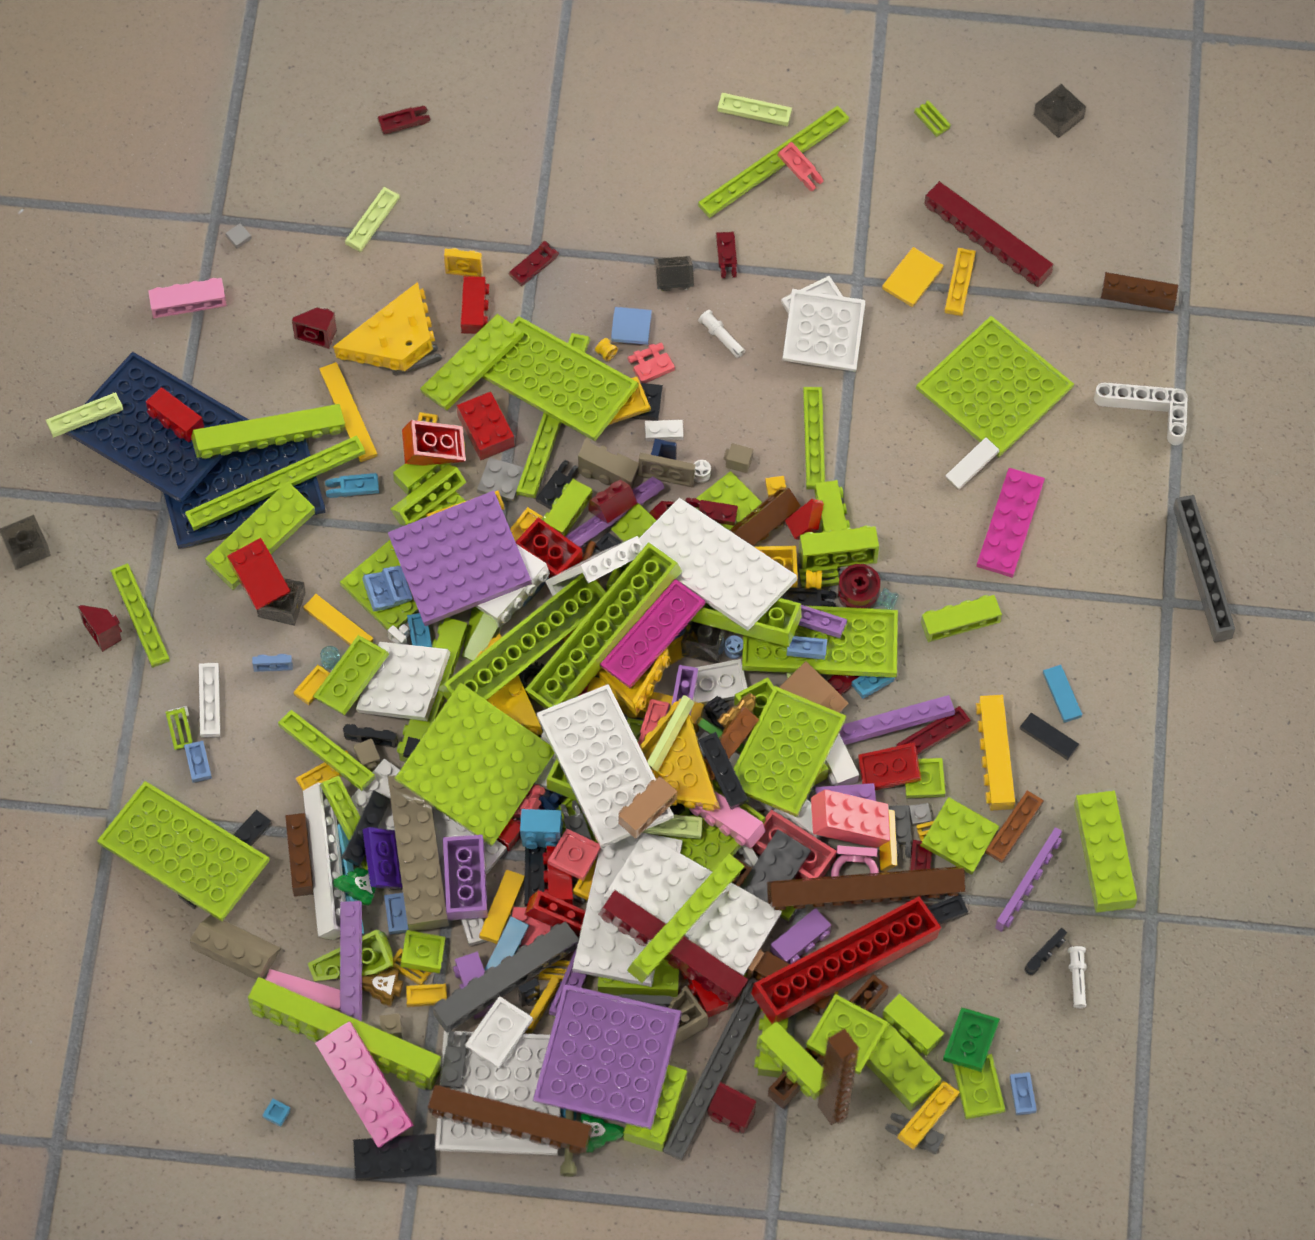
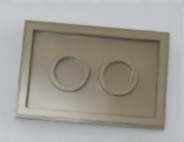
[638,453,696,487]

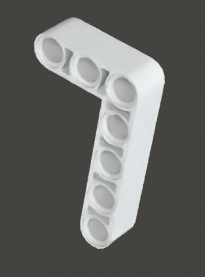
[1094,383,1188,445]

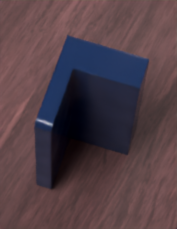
[651,439,677,460]

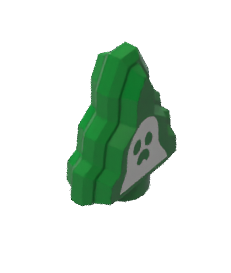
[334,868,376,906]
[581,1114,624,1154]

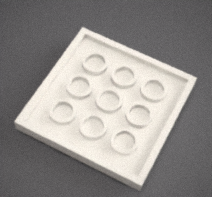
[782,289,865,372]
[356,642,450,721]

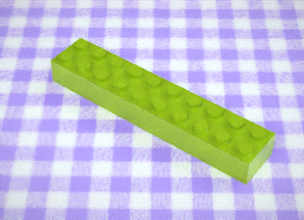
[525,542,682,709]
[606,560,801,647]
[439,573,606,700]
[248,977,441,1090]

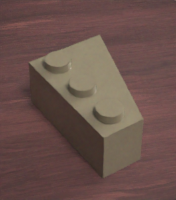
[578,437,639,489]
[668,986,708,1047]

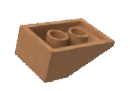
[779,661,849,713]

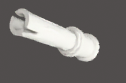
[698,310,745,358]
[1068,946,1087,1008]

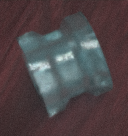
[877,588,899,610]
[320,646,340,670]

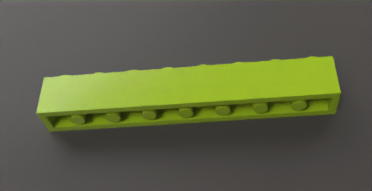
[191,404,345,458]
[397,618,468,762]
[627,853,744,983]

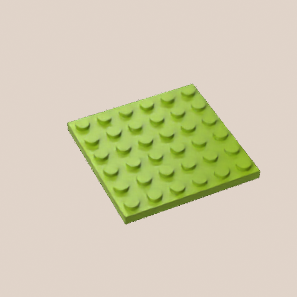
[916,316,1074,458]
[394,682,554,846]

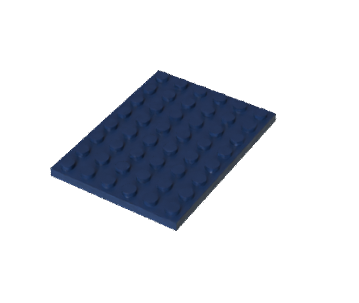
[65,351,249,503]
[163,438,326,549]

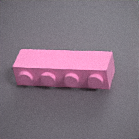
[148,278,226,319]
[689,791,765,849]

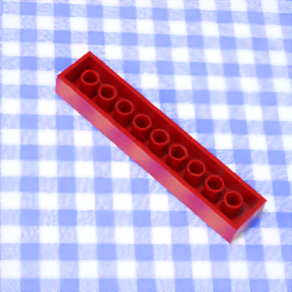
[751,896,941,1024]

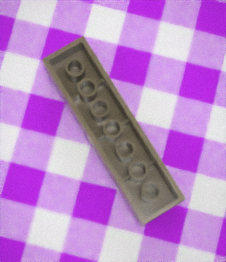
[388,775,449,931]

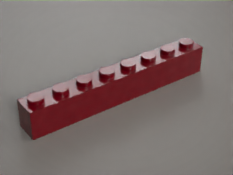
[924,181,1054,287]
[598,890,748,1004]

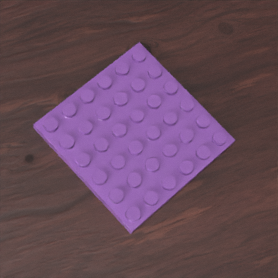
[388,491,532,626]
[533,984,682,1129]

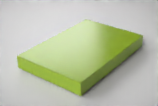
[952,1054,1005,1120]

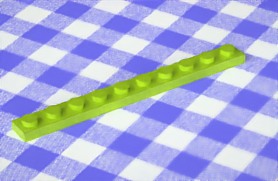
[698,105,849,218]
[516,333,590,498]
[185,435,365,530]

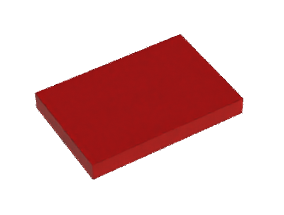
[858,742,921,790]

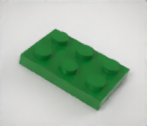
[943,1007,1000,1072]

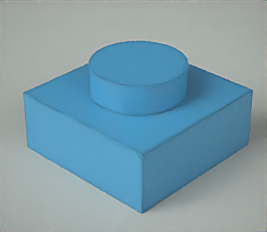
[262,1099,291,1127]

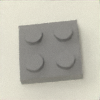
[477,457,524,503]

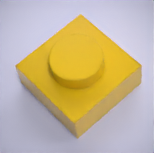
[765,476,786,498]

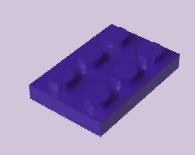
[363,827,403,890]

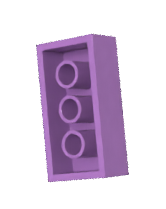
[443,835,488,920]

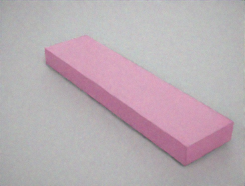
[266,969,340,1012]

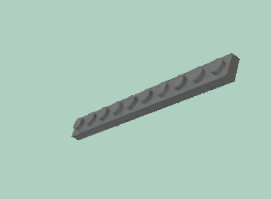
[663,977,759,1161]

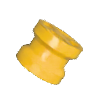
[595,338,618,361]
[806,570,822,589]

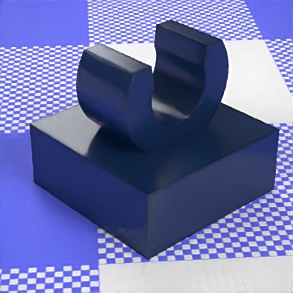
[538,790,562,810]

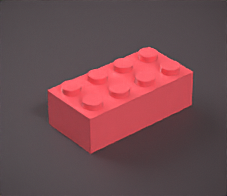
[811,789,890,848]
[752,809,837,879]

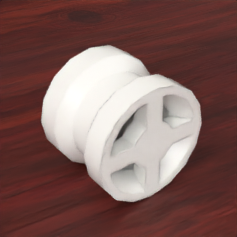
[694,460,711,483]

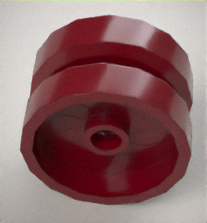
[838,564,881,609]

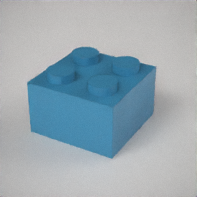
[520,809,563,849]

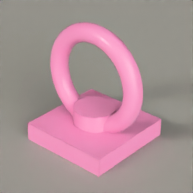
[831,846,878,876]

